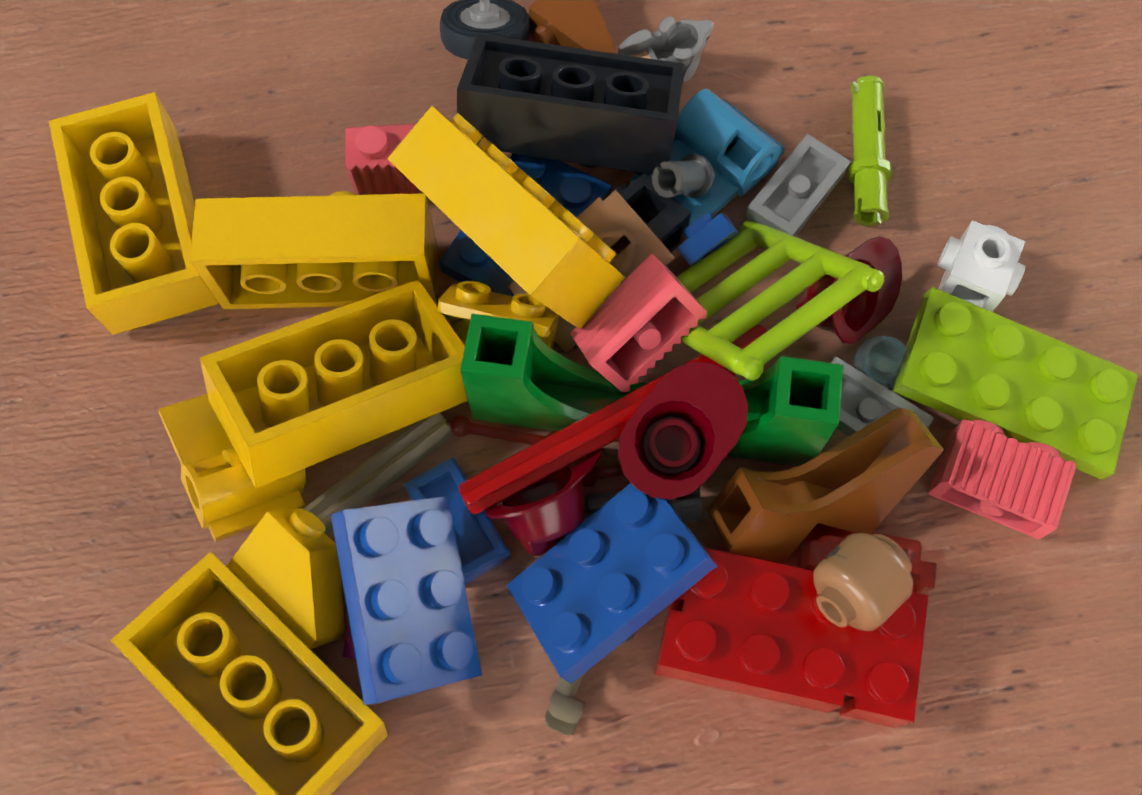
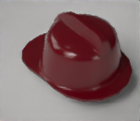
[795,236,902,345]
[618,362,748,499]
[485,447,604,556]

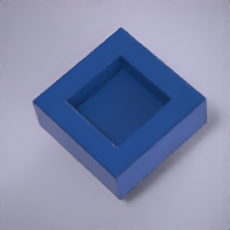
[677,213,740,266]

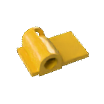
[159,394,306,542]

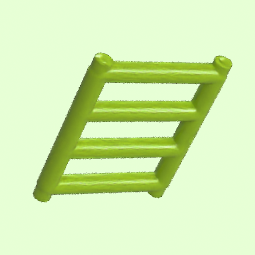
[677,220,884,381]

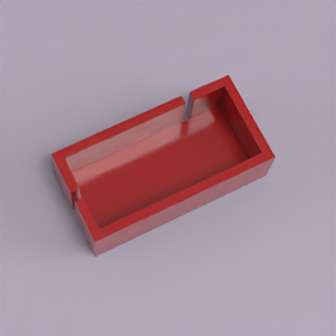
[655,547,929,728]

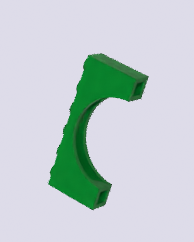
[460,313,844,466]

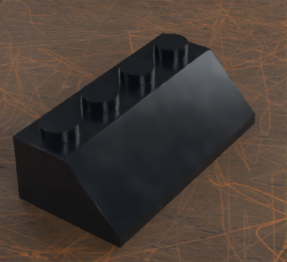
[457,34,684,175]

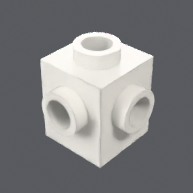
[937,220,1026,312]

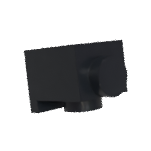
[613,172,691,253]

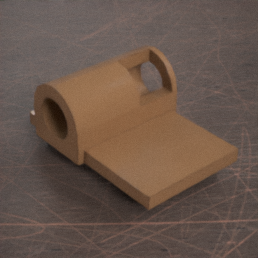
[508,190,675,353]

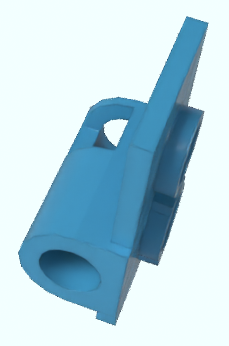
[630,89,785,226]

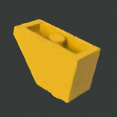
[226,508,345,649]

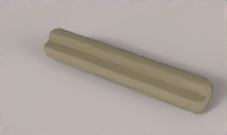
[304,413,453,534]

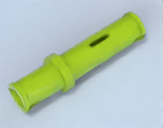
[848,76,892,226]

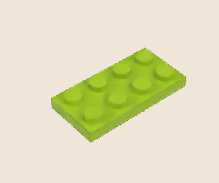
[893,287,1138,479]

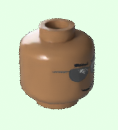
[814,533,913,631]

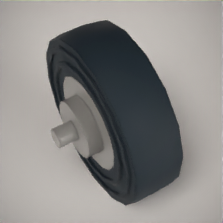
[440,0,530,60]

